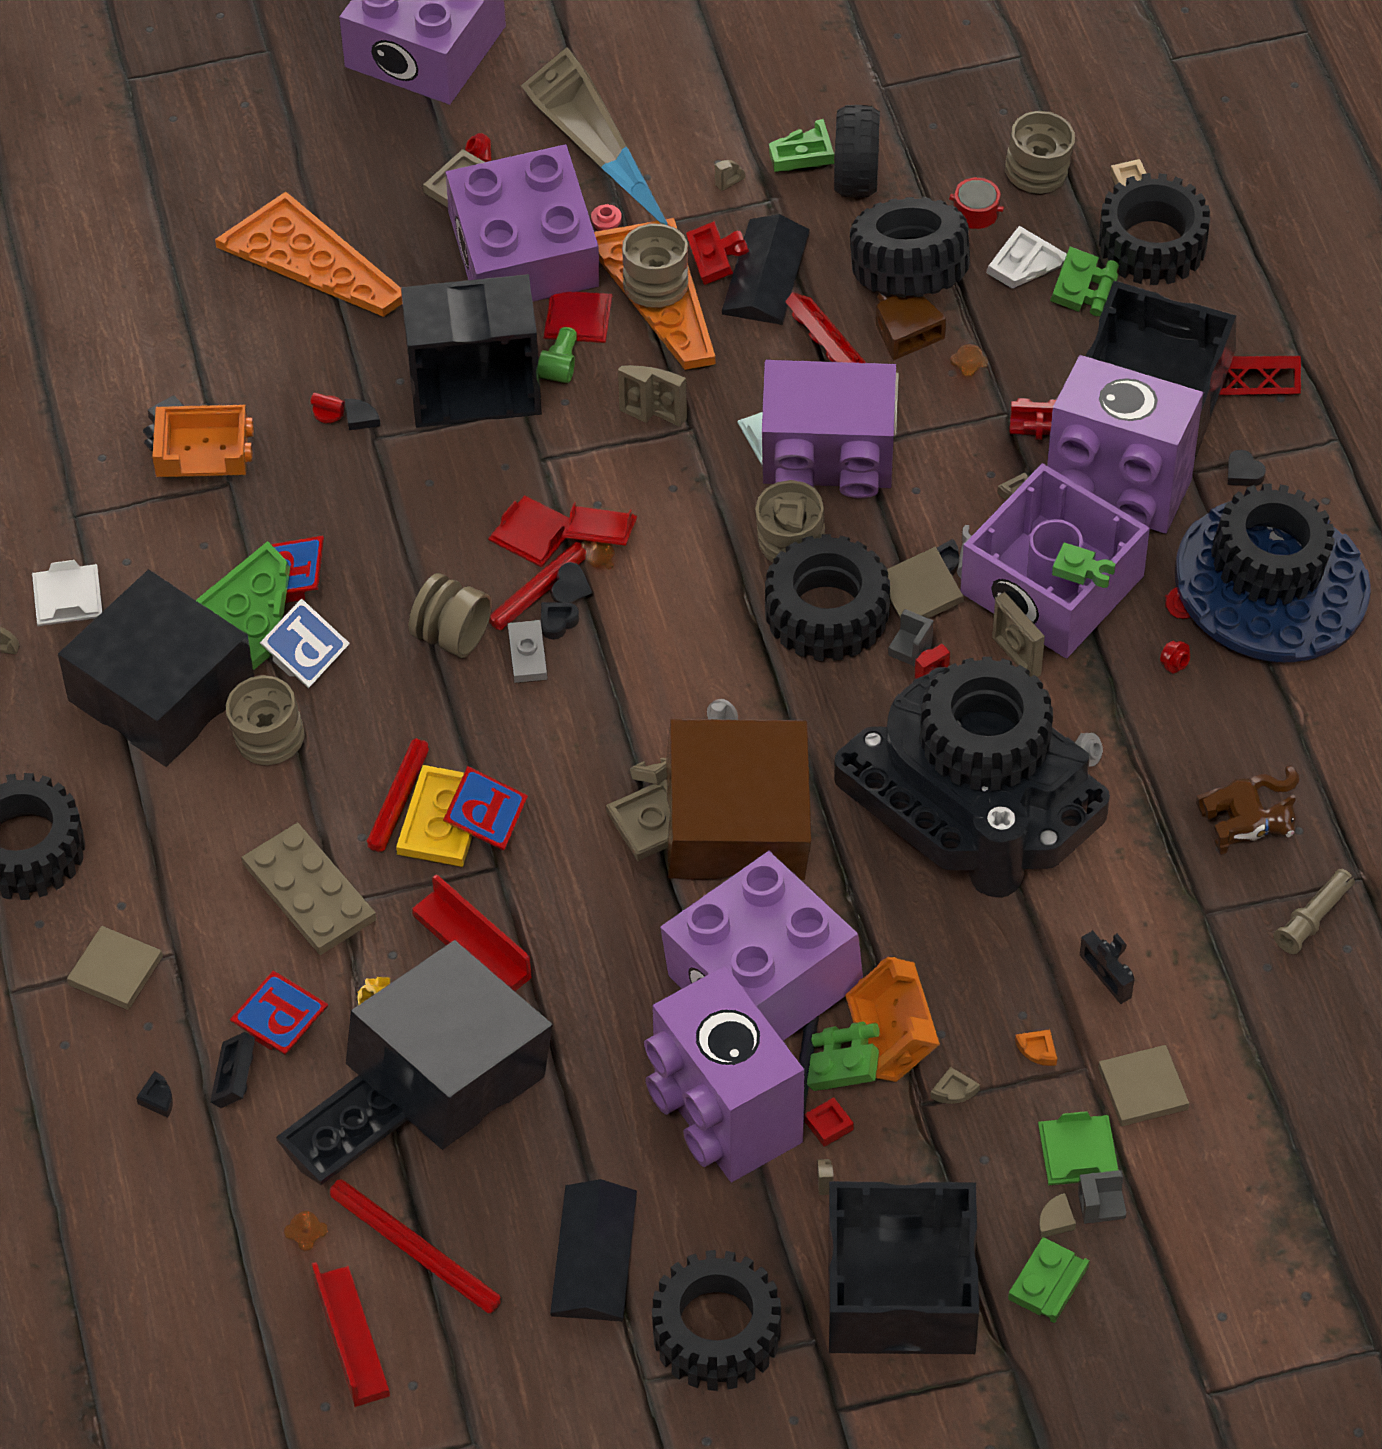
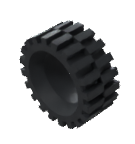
[1099,173,1210,285]
[1211,483,1335,605]
[0,773,85,900]
[652,1250,781,1391]

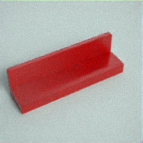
[412,874,532,991]
[311,1262,390,1407]

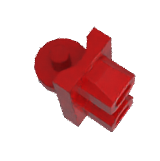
[1010,398,1056,440]

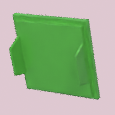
[1038,1111,1118,1185]

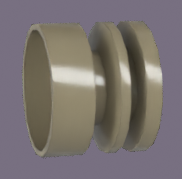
[1005,111,1075,194]
[622,224,688,307]
[755,480,825,562]
[408,573,492,658]
[226,675,305,766]

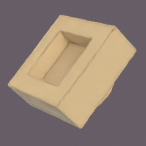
[1110,159,1146,186]

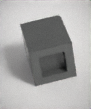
[888,609,934,667]
[1078,1170,1126,1224]

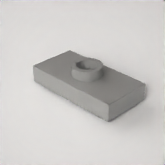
[508,620,547,683]

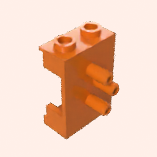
[153,405,254,477]
[845,957,940,1082]

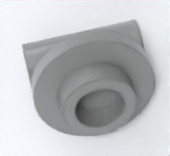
[707,699,738,720]
[1075,733,1103,766]

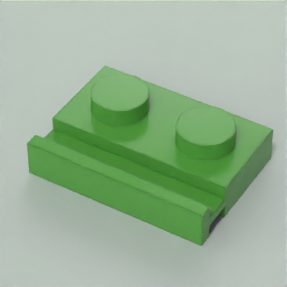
[1008,1237,1090,1323]

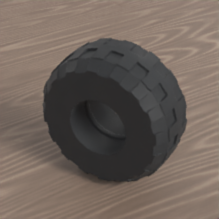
[834,105,880,197]

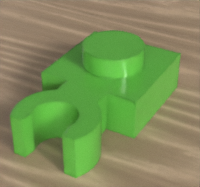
[1052,542,1116,588]

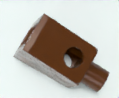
[876,292,946,361]

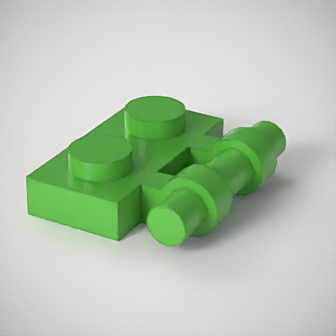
[1050,246,1119,316]
[807,1022,880,1091]

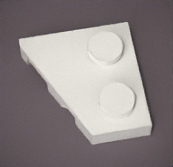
[986,226,1067,288]

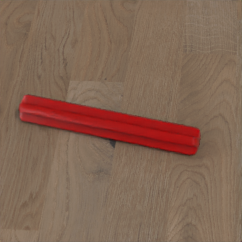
[489,542,588,630]
[367,738,429,852]

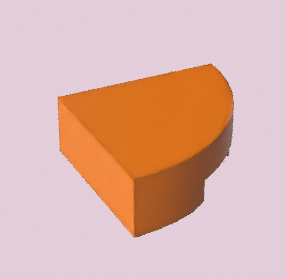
[1015,1029,1057,1066]

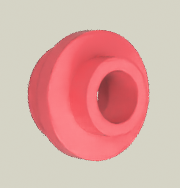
[591,204,622,231]

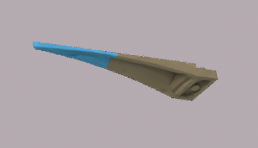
[521,47,667,225]

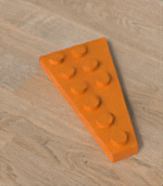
[215,192,402,317]
[594,218,715,370]

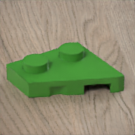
[769,119,834,172]

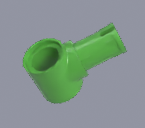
[538,327,577,384]

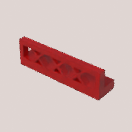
[1219,356,1301,395]

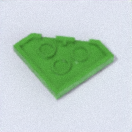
[196,541,290,670]

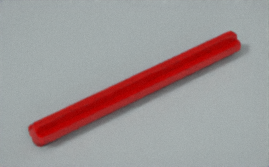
[329,1179,501,1313]

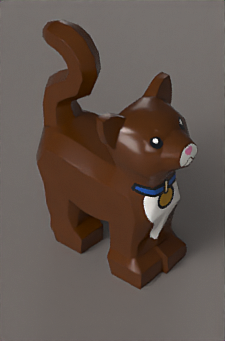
[1196,765,1299,855]

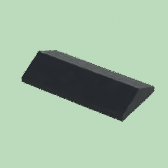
[722,214,810,325]
[276,1075,408,1185]
[550,1179,637,1322]

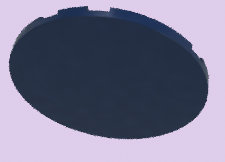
[1174,501,1370,662]

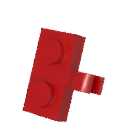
[686,221,749,285]

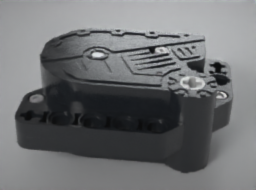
[834,667,1110,898]

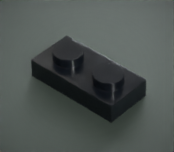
[210,1032,255,1108]

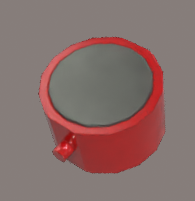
[949,177,1004,229]

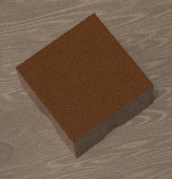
[666,719,811,880]

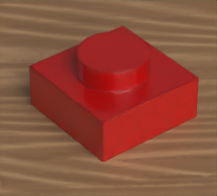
[915,644,950,679]
[804,1097,854,1147]

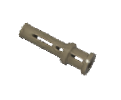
[1274,869,1355,954]

